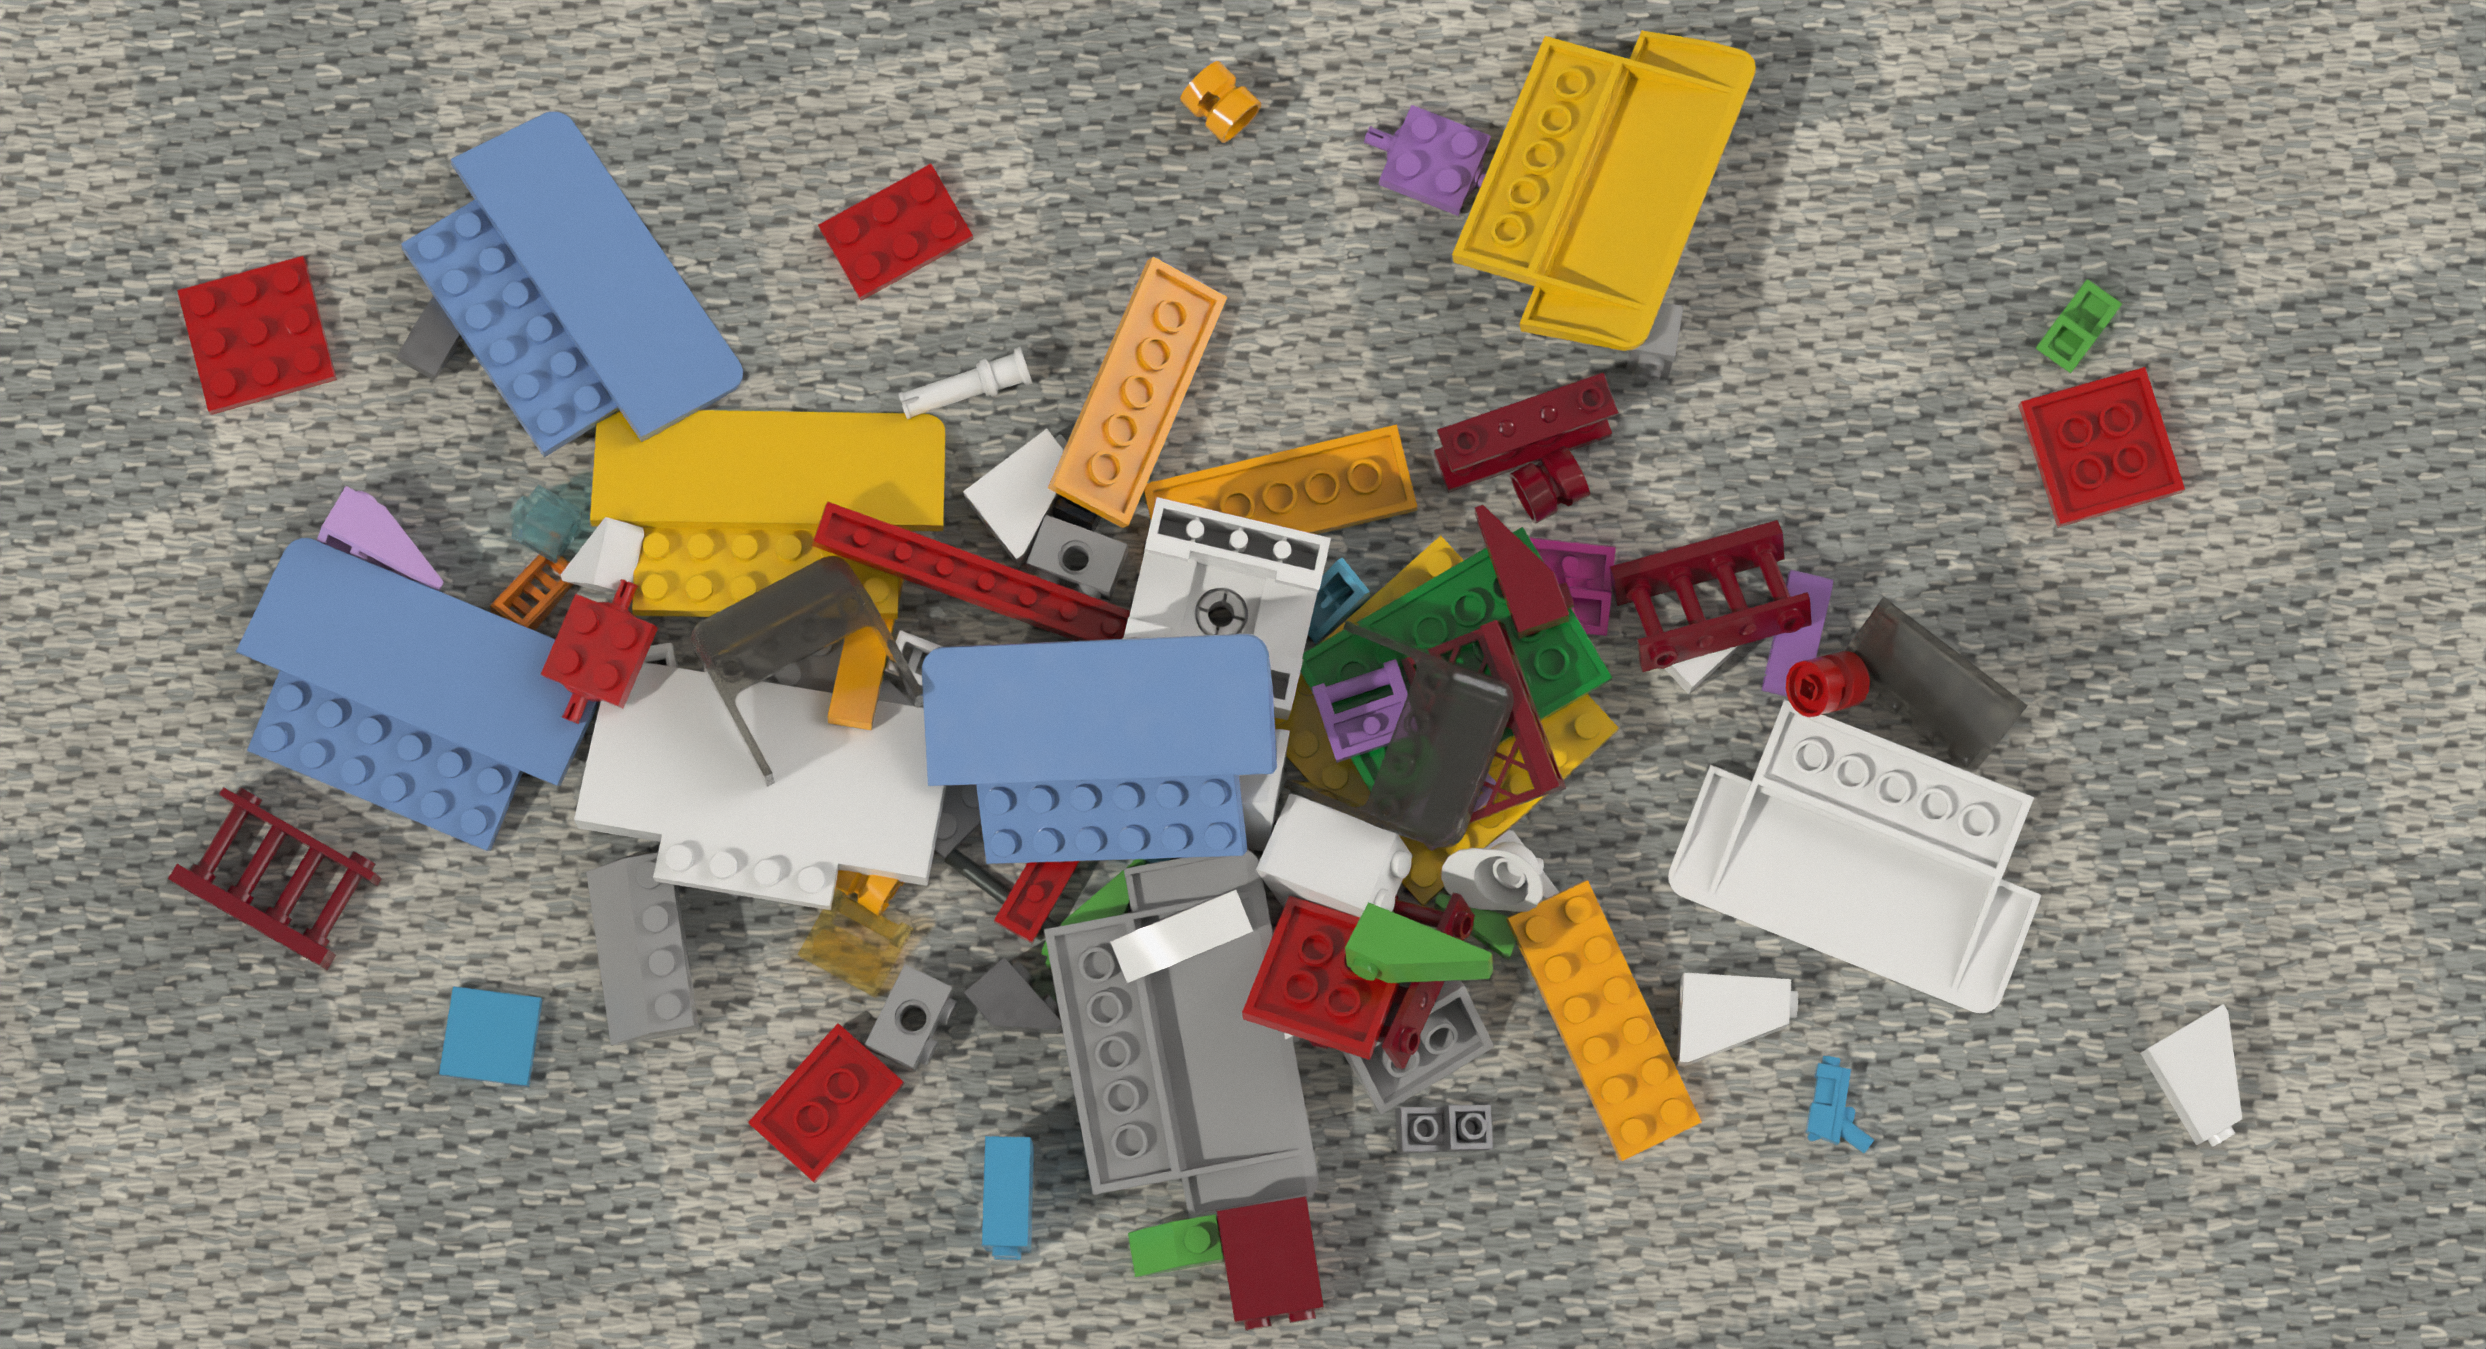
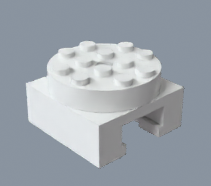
[1123,497,1331,720]

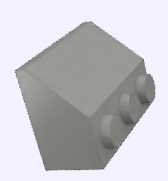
[1342,980,1494,1115]

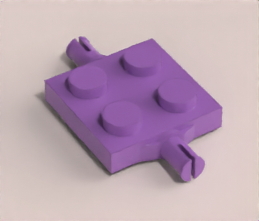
[1364,105,1491,216]

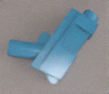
[1805,1056,1874,1154]

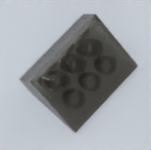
[1845,597,2028,769]

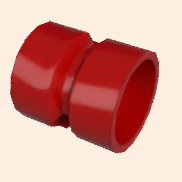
[1785,650,1870,718]

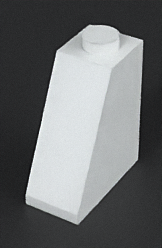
[963,428,1067,567]
[1676,973,1798,1067]
[2140,1004,2242,1147]

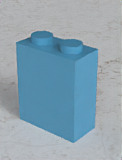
[982,1136,1034,1261]

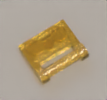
[797,887,914,999]

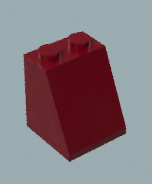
[1217,1196,1324,1331]

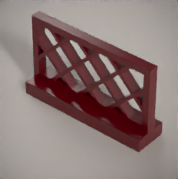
[1401,620,1567,826]

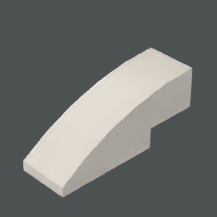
[1110,890,1253,983]

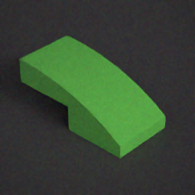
[2035,279,2122,374]

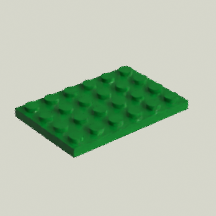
[1300,527,1612,813]

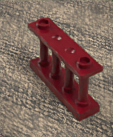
[1434,372,1619,493]
[1610,520,1812,672]
[168,787,382,970]
[1309,892,1475,1069]

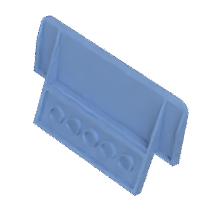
[401,112,743,458]
[236,538,599,851]
[922,634,1277,864]

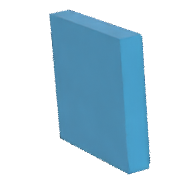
[439,986,543,1087]

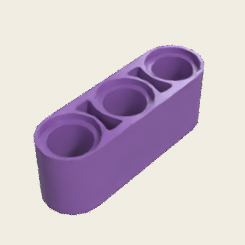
[1761,569,1833,697]

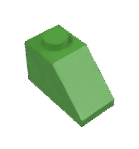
[1128,1214,1224,1278]

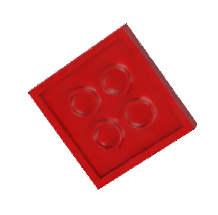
[177,256,337,415]
[2018,367,2185,528]
[1242,896,1400,1060]

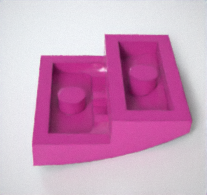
[1529,537,1616,636]

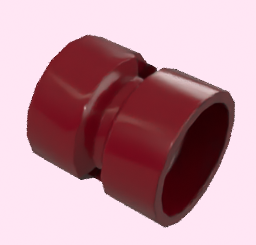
[1510,446,1590,524]

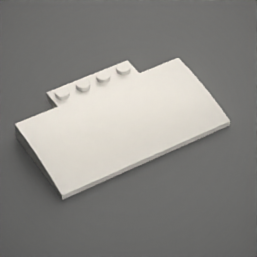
[574,662,946,910]

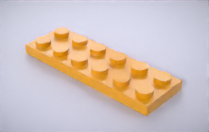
[1048,257,1227,528]
[1144,424,1418,535]
[1505,880,1702,1161]

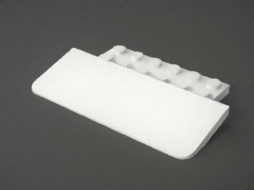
[1668,699,2041,1013]

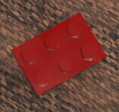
[818,163,974,301]
[747,1023,905,1183]

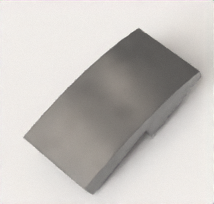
[397,296,461,381]
[1395,1105,1493,1154]

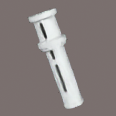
[898,347,1033,420]

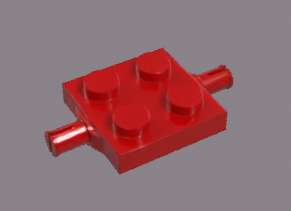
[540,579,658,725]

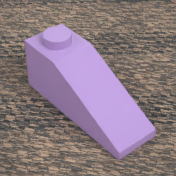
[317,486,443,591]

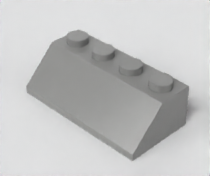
[586,853,699,1046]

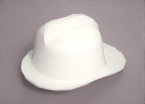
[1441,842,1544,912]

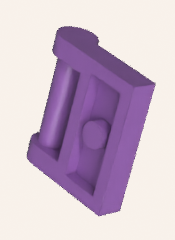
[1312,659,1421,763]

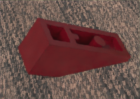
[1475,505,1575,638]

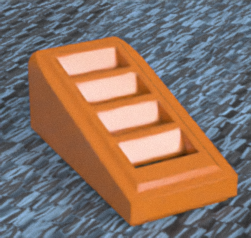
[490,545,573,631]

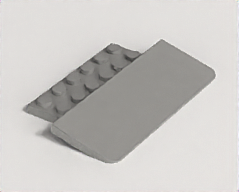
[1044,850,1319,1219]

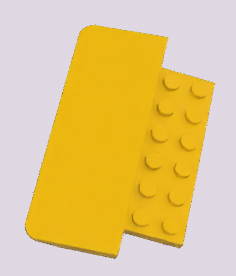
[1452,30,1756,351]
[590,410,946,619]

